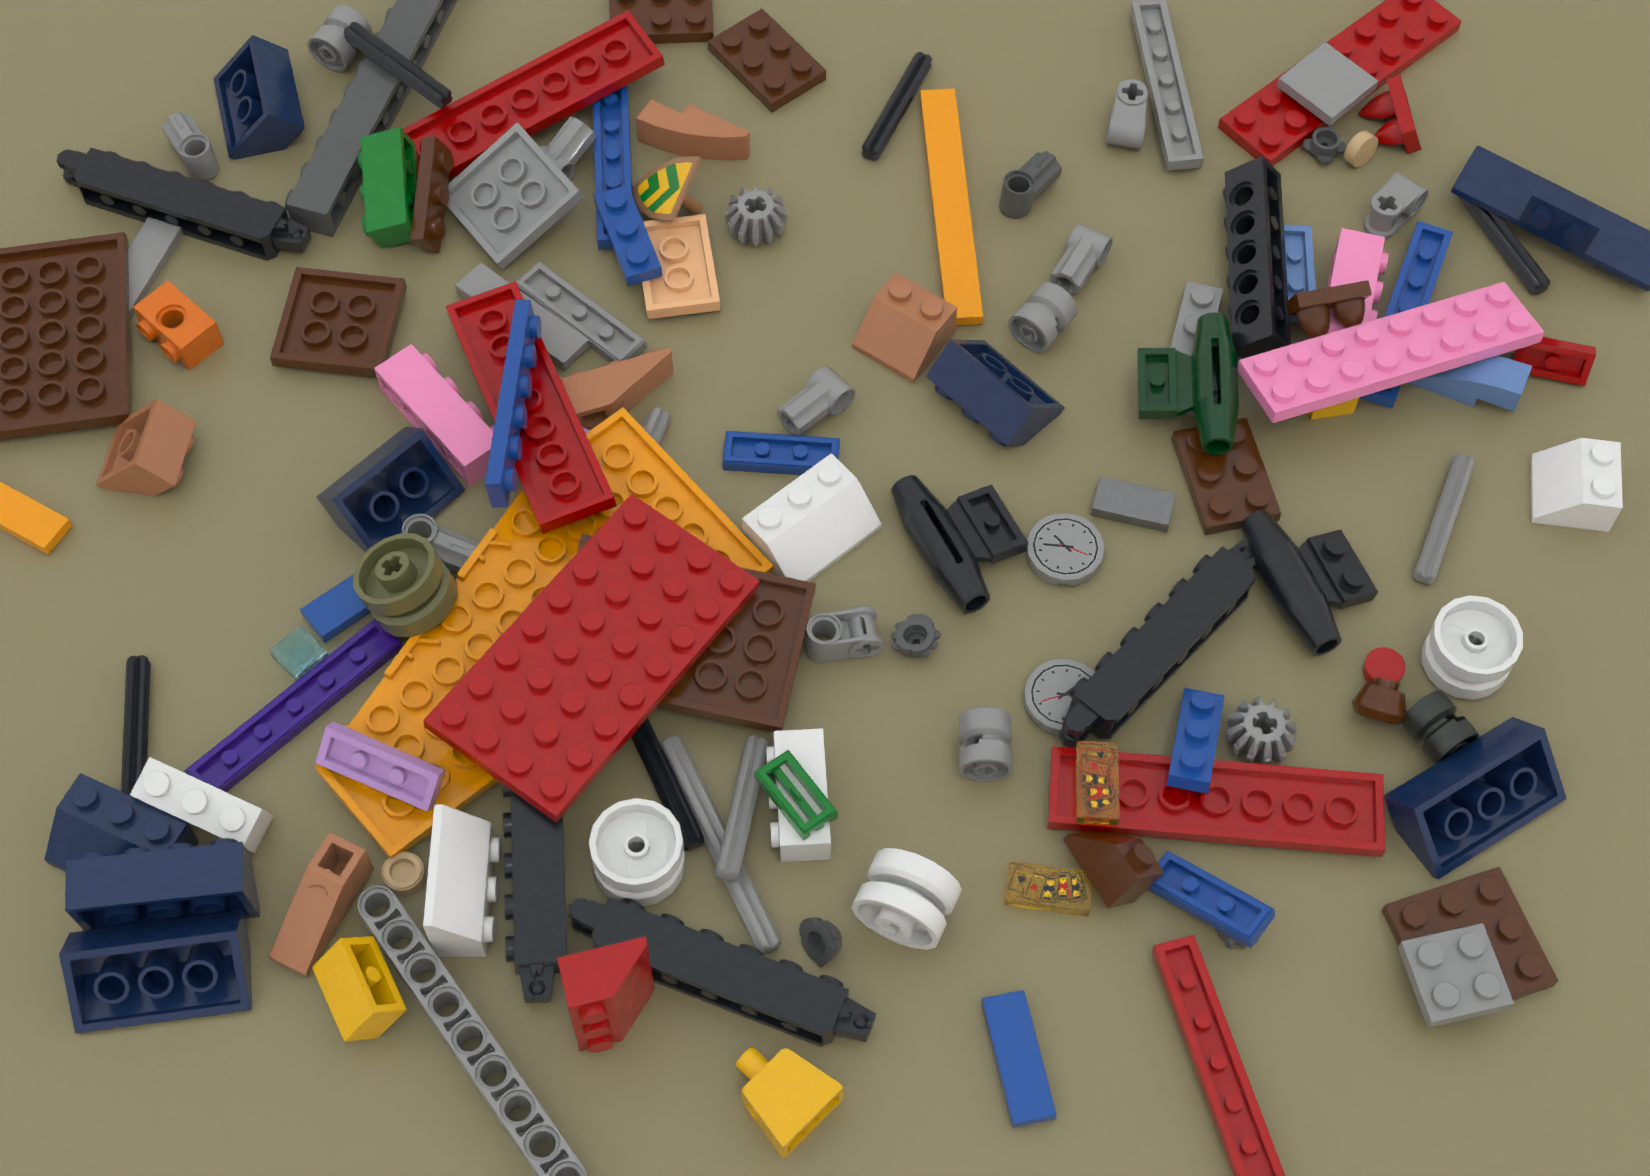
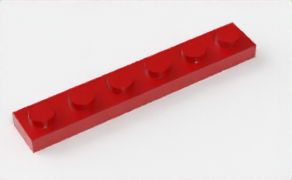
[1151,935,1285,1176]

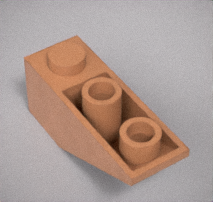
[561,347,673,430]
[269,832,374,977]

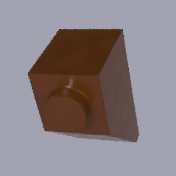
[1063,830,1164,908]

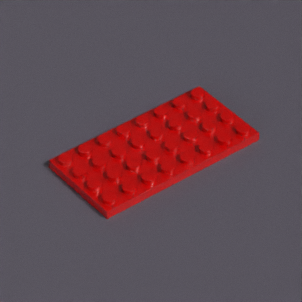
[423,494,760,823]

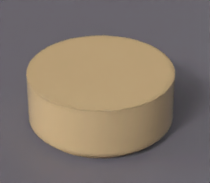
[1344,130,1378,168]
[381,851,426,896]

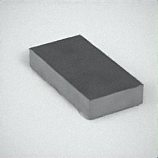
[1091,476,1176,532]

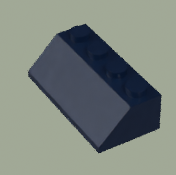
[1384,717,1567,879]
[65,838,260,931]
[59,910,252,1034]

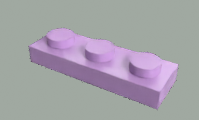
[315,722,445,812]

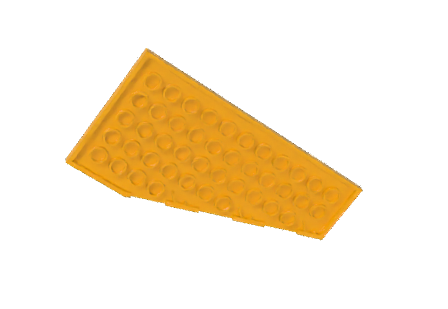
[315,407,774,859]

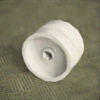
[1421,595,1523,700]
[589,798,686,906]
[851,848,962,950]

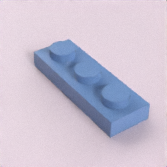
[1284,225,1316,323]

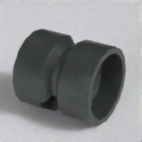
[1401,690,1479,764]

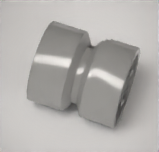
[307,5,372,72]
[1008,282,1078,353]
[959,707,1012,782]

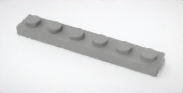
[1130,0,1204,171]

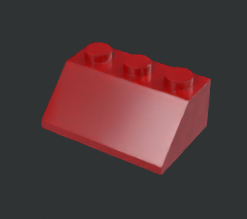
[557,936,655,1053]

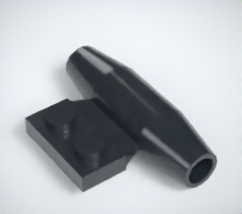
[891,475,1028,614]
[1240,510,1378,656]

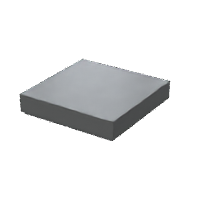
[1277,42,1378,126]

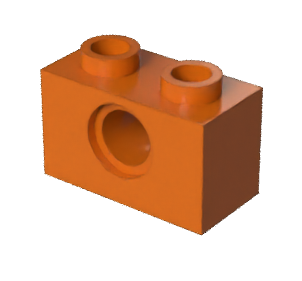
[133,281,224,370]

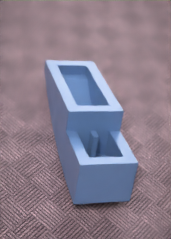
[1408,356,1532,412]

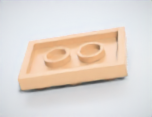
[642,214,721,319]

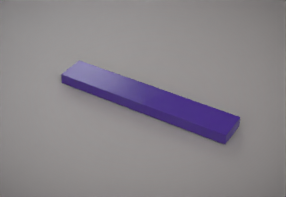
[184,618,403,792]

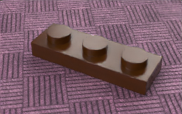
[410,136,453,253]

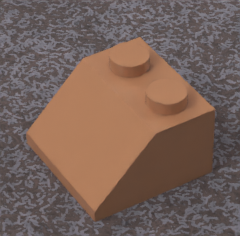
[852,272,957,383]
[96,399,197,496]

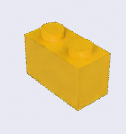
[312,936,407,1042]

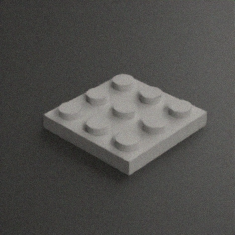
[446,122,584,269]

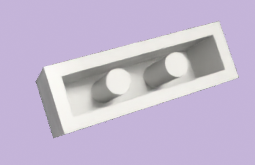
[766,728,831,862]
[130,757,274,853]

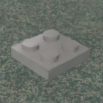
[1398,923,1514,1028]

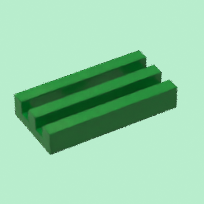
[754,750,838,841]

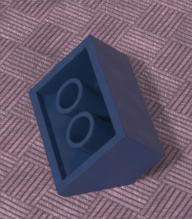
[213,35,305,160]
[926,340,1065,447]
[316,427,465,553]
[44,773,199,872]

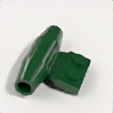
[1137,312,1239,455]

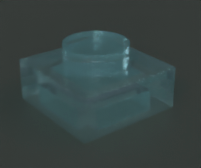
[269,625,328,681]

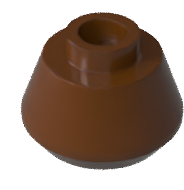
[1351,677,1407,725]

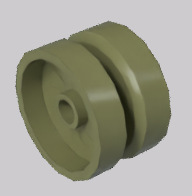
[353,533,458,637]

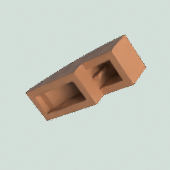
[636,99,750,160]

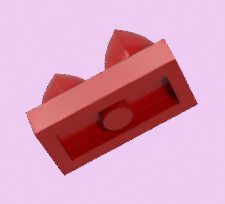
[1359,75,1422,154]
[1511,337,1596,386]

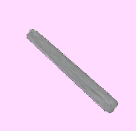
[661,735,781,954]

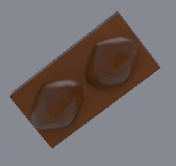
[1286,280,1372,339]

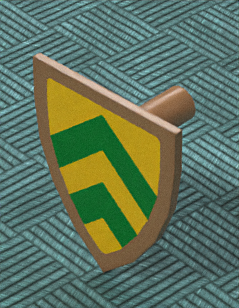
[632,156,703,222]

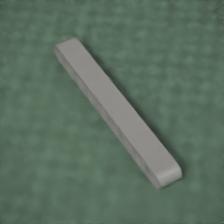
[357,885,587,1176]

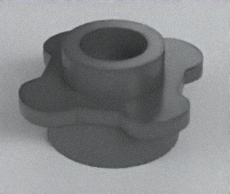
[1303,127,1346,164]

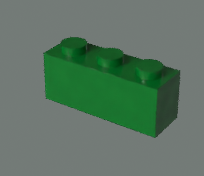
[358,127,418,249]

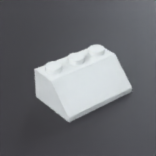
[742,453,882,582]
[423,804,502,957]

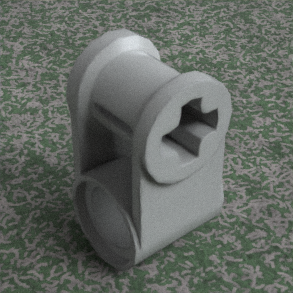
[1106,79,1148,149]
[1364,172,1429,239]
[805,606,884,663]

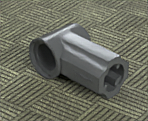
[999,151,1062,218]

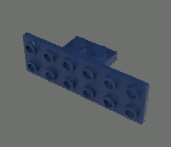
[1451,146,1650,291]

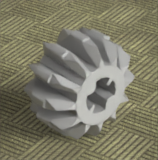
[725,185,787,247]
[1226,696,1297,764]

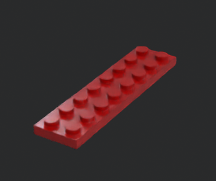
[1218,0,1462,166]
[402,10,665,180]
[445,281,617,534]
[1047,746,1385,857]

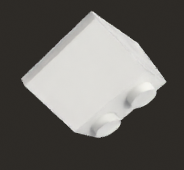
[1530,438,1623,532]

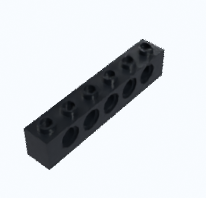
[1223,156,1291,359]

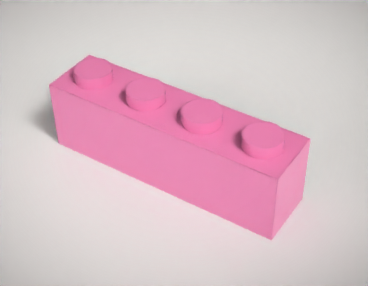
[1327,228,1389,334]
[374,344,494,487]

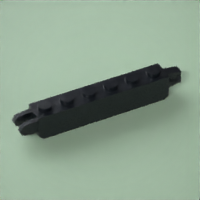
[56,147,311,261]
[1059,540,1256,749]
[502,784,567,1004]
[569,897,876,1047]

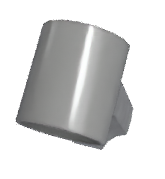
[162,111,220,181]
[540,116,597,181]
[1050,223,1113,294]
[777,365,855,436]
[402,514,480,573]

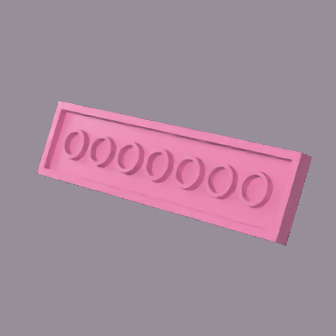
[1237,282,1544,423]

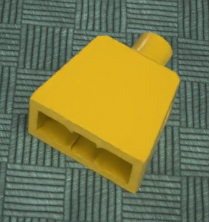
[735,1047,843,1159]

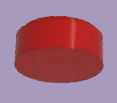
[1362,647,1406,684]

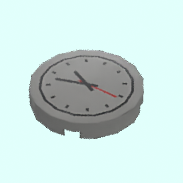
[1026,513,1105,586]
[1023,659,1095,736]

